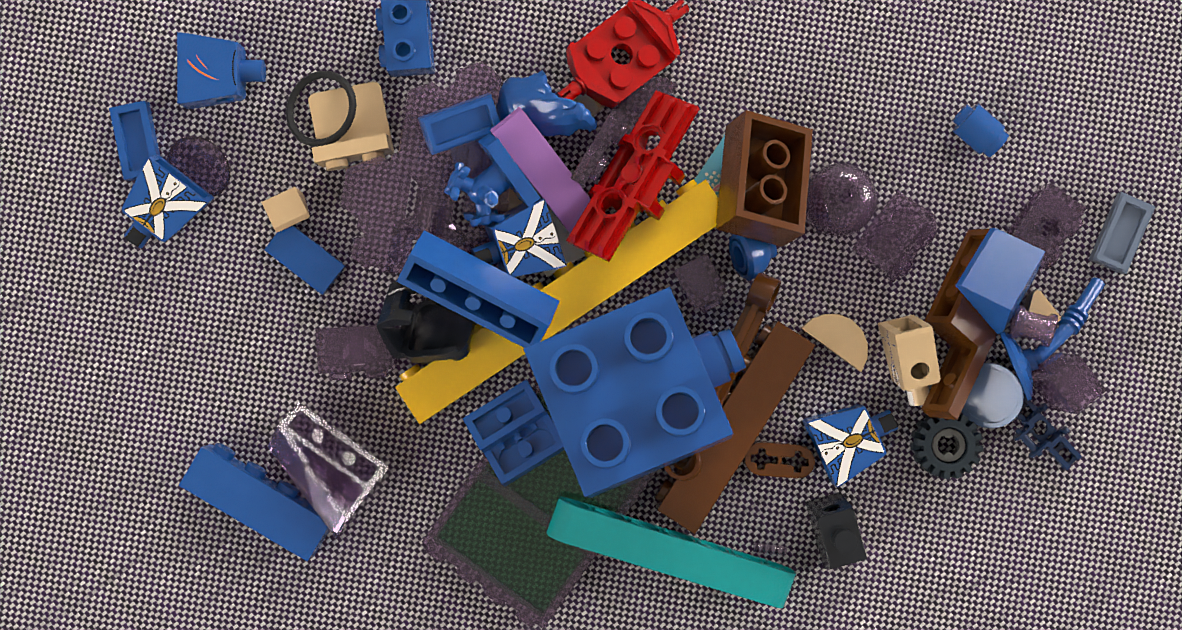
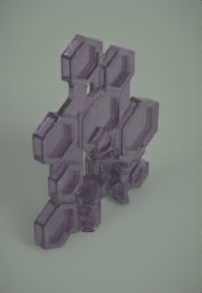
[340,61,509,273]

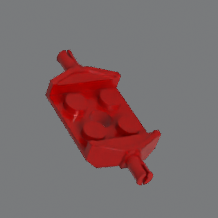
[556,0,689,108]

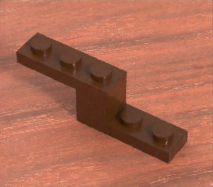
[921,229,997,420]

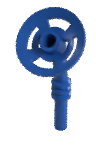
[999,277,1105,401]

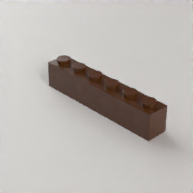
[654,321,816,534]

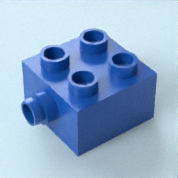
[523,287,746,498]

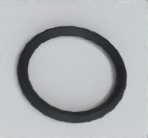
[286,71,357,147]

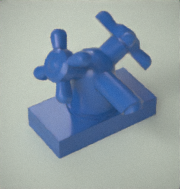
[444,133,541,227]

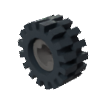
[910,414,984,479]

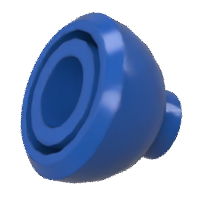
[729,234,777,281]

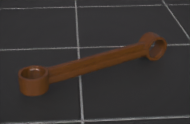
[664,273,781,481]

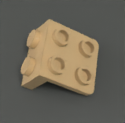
[308,82,394,171]

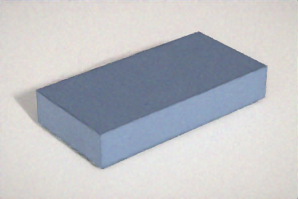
[1088,192,1156,274]

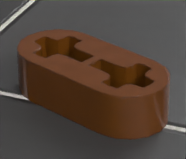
[743,441,815,478]

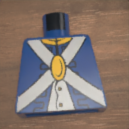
[121,154,214,248]
[471,198,567,277]
[802,404,898,487]

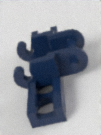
[1013,393,1082,470]

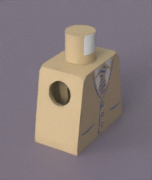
[878,315,941,406]

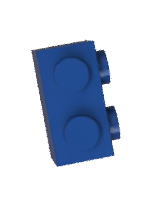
[375,0,435,77]

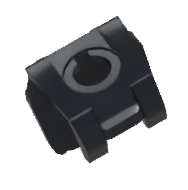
[376,281,477,364]

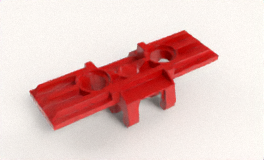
[566,90,700,262]

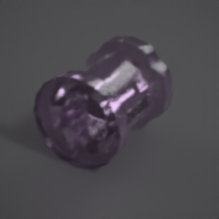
[1009,305,1058,347]

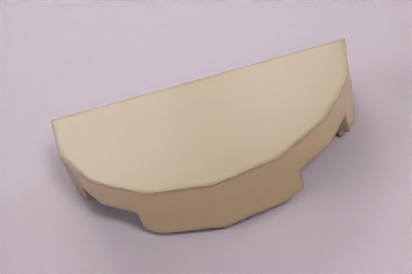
[800,314,868,372]

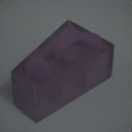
[268,402,389,539]

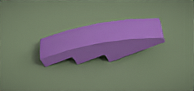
[490,107,590,234]

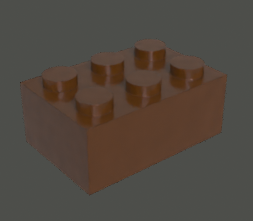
[716,110,813,247]

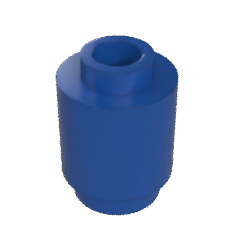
[952,103,1009,158]

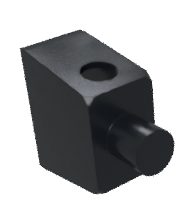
[805,492,867,569]

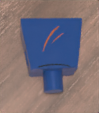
[177,32,266,109]

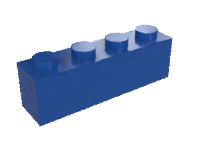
[396,230,559,348]
[179,443,337,562]

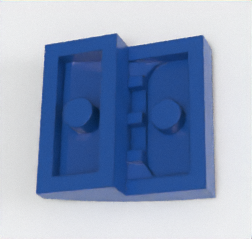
[462,379,565,487]

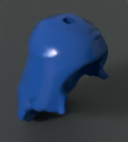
[495,70,597,136]

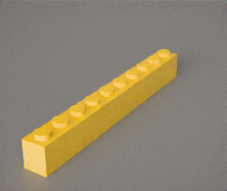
[395,179,719,424]

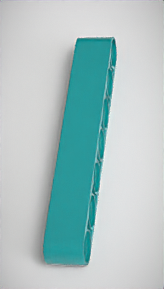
[546,497,796,608]

